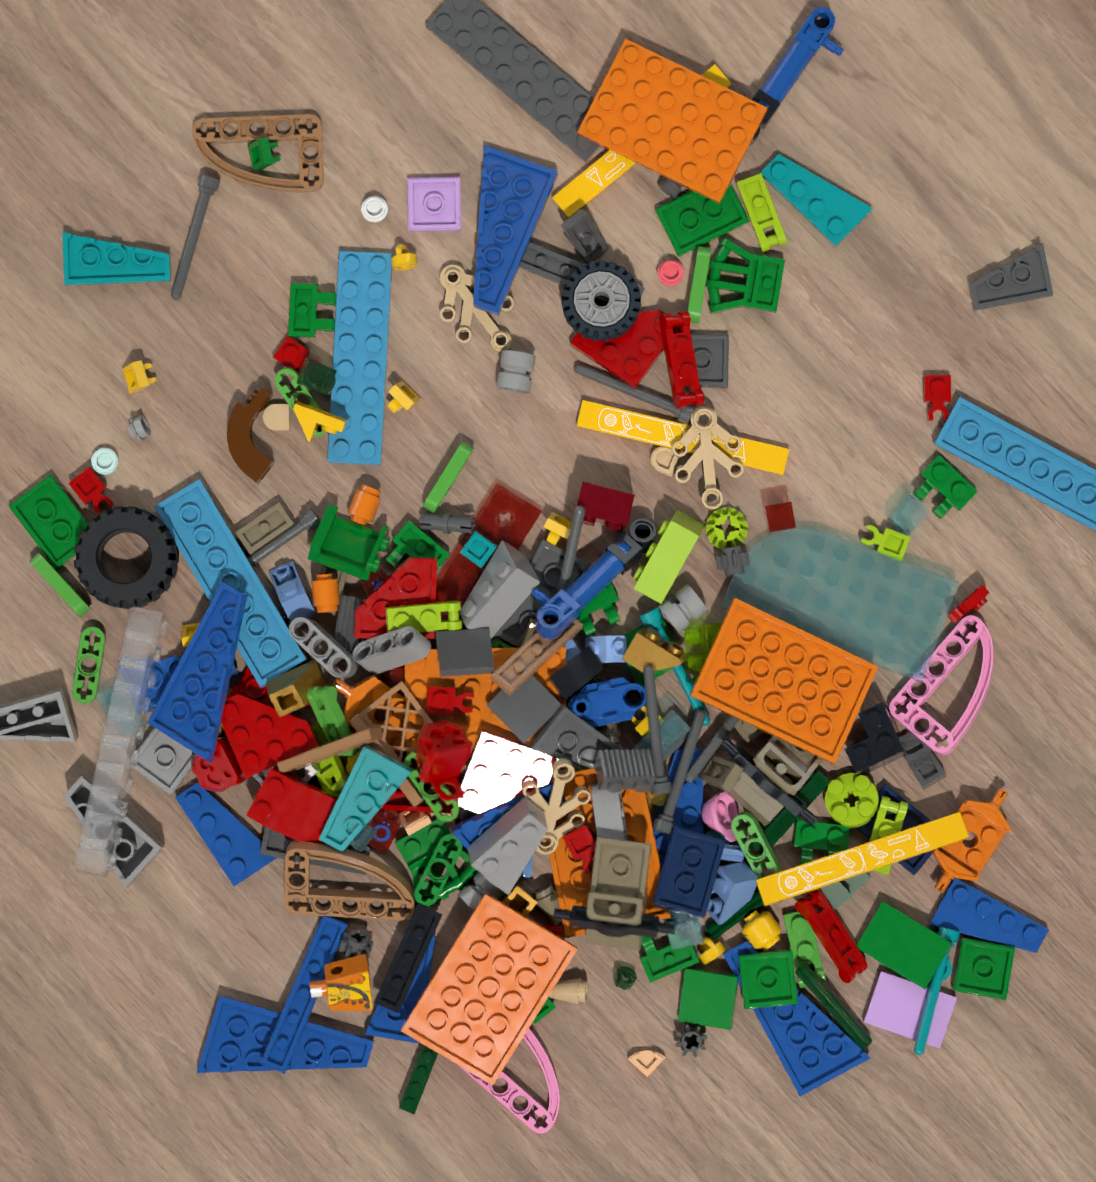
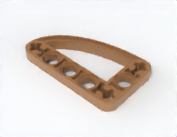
[192,114,324,193]
[284,841,416,921]

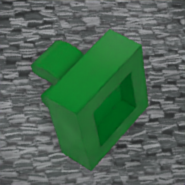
[248,138,281,171]

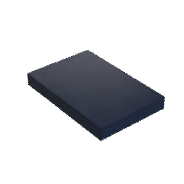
[855,784,932,876]
[652,826,726,919]

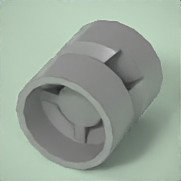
[496,350,536,394]
[658,584,708,634]
[458,872,506,910]

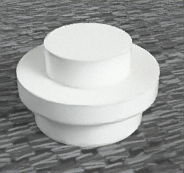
[361,196,388,223]

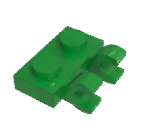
[288,283,337,338]
[913,455,978,519]
[386,520,450,570]
[577,583,620,637]
[793,820,850,866]
[639,922,699,983]

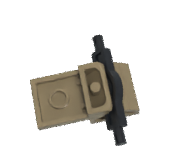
[720,735,823,826]
[553,837,676,951]

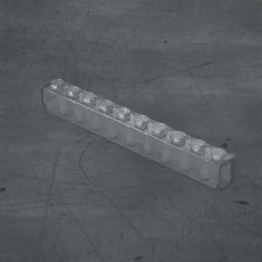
[74,607,168,877]

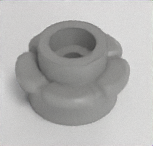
[127,416,151,441]

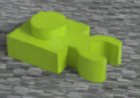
[860,525,911,563]

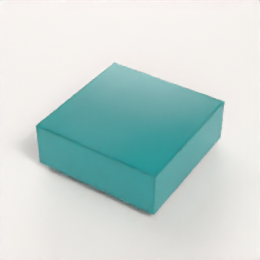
[460,531,497,569]

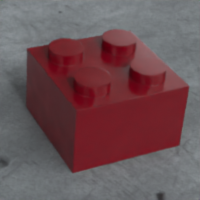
[577,482,635,533]

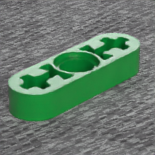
[414,832,463,906]

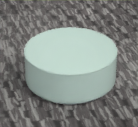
[91,448,119,475]

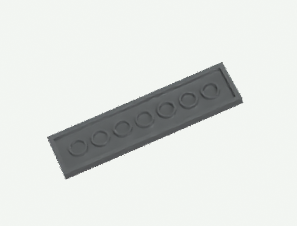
[425,0,600,163]

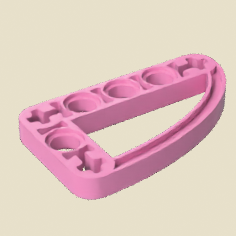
[889,615,995,755]
[458,1028,560,1134]

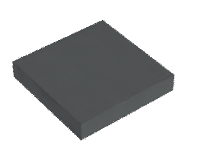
[683,334,729,389]
[436,628,494,677]
[486,675,562,744]

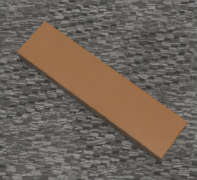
[490,619,583,696]
[277,728,383,773]

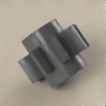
[716,546,750,576]
[339,929,374,960]
[675,1024,708,1058]

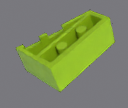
[633,509,705,604]

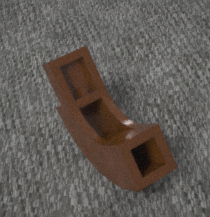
[227,387,274,485]

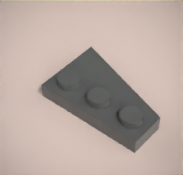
[969,243,1053,311]
[530,704,622,769]

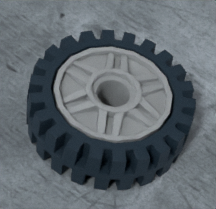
[562,260,641,342]

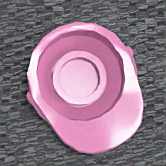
[702,791,743,842]

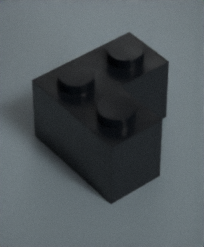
[845,702,909,775]

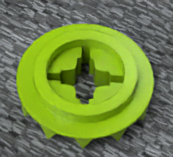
[705,507,748,549]

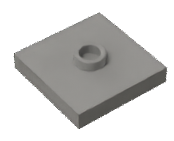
[128,728,195,796]

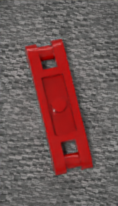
[660,311,705,409]
[795,889,868,983]

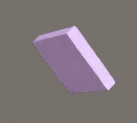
[407,177,462,232]

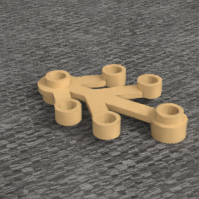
[440,265,514,353]
[672,406,744,510]
[522,759,591,855]

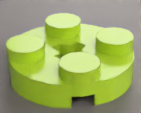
[825,773,879,828]

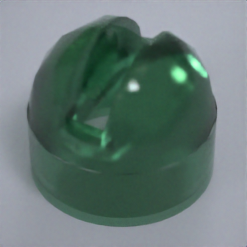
[614,966,637,990]

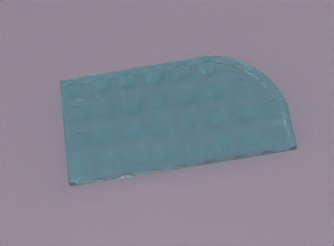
[721,529,959,683]

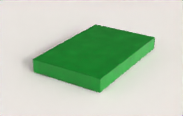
[655,183,749,257]
[9,474,87,570]
[857,901,953,989]

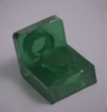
[296,358,337,395]

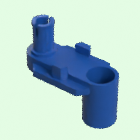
[568,677,646,727]

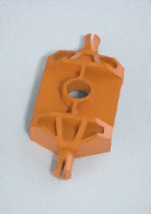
[331,675,406,754]
[931,788,1011,893]

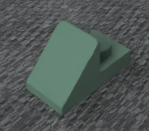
[819,873,871,910]

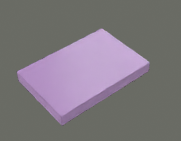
[863,971,957,1049]

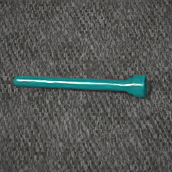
[639,607,711,726]
[914,927,960,1055]

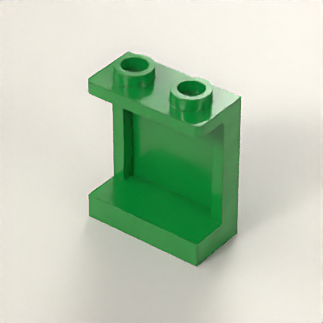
[308,504,390,581]

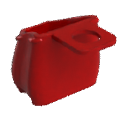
[416,720,473,802]
[191,736,250,792]

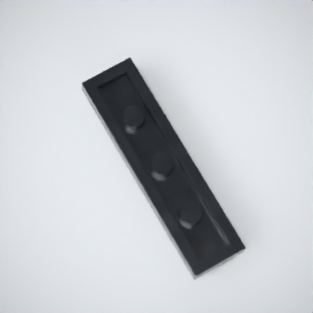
[374,903,443,1014]

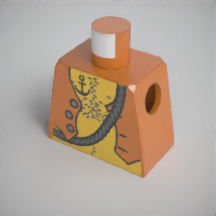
[310,954,373,1011]

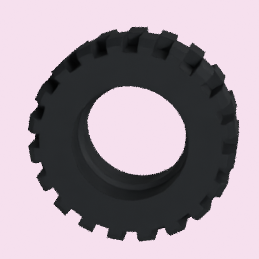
[74,506,179,609]

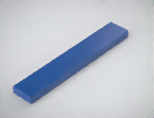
[260,916,348,1074]

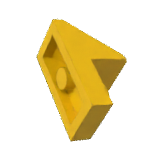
[293,401,348,443]

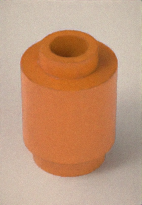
[348,484,381,526]
[311,574,340,613]

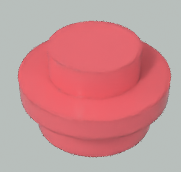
[657,259,684,286]

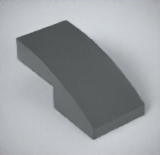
[901,727,946,790]

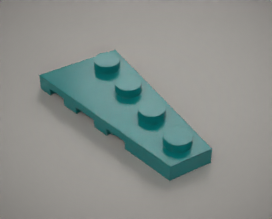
[760,154,873,247]
[62,232,171,286]
[319,744,413,852]

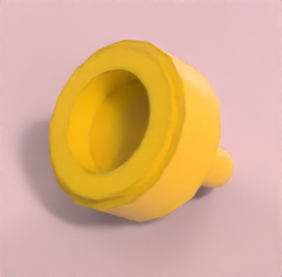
[391,244,418,271]
[699,937,726,965]

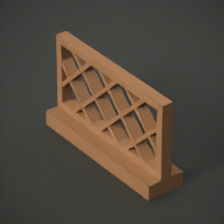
[349,681,467,807]

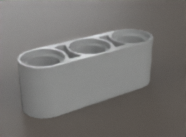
[289,617,358,678]
[352,626,431,674]
[591,783,628,840]

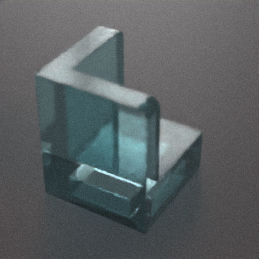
[887,494,930,536]
[666,911,704,949]

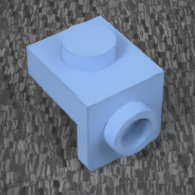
[585,636,627,663]

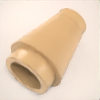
[549,978,588,1005]

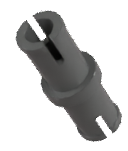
[420,512,476,534]

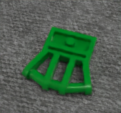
[705,238,785,314]
[395,818,479,905]

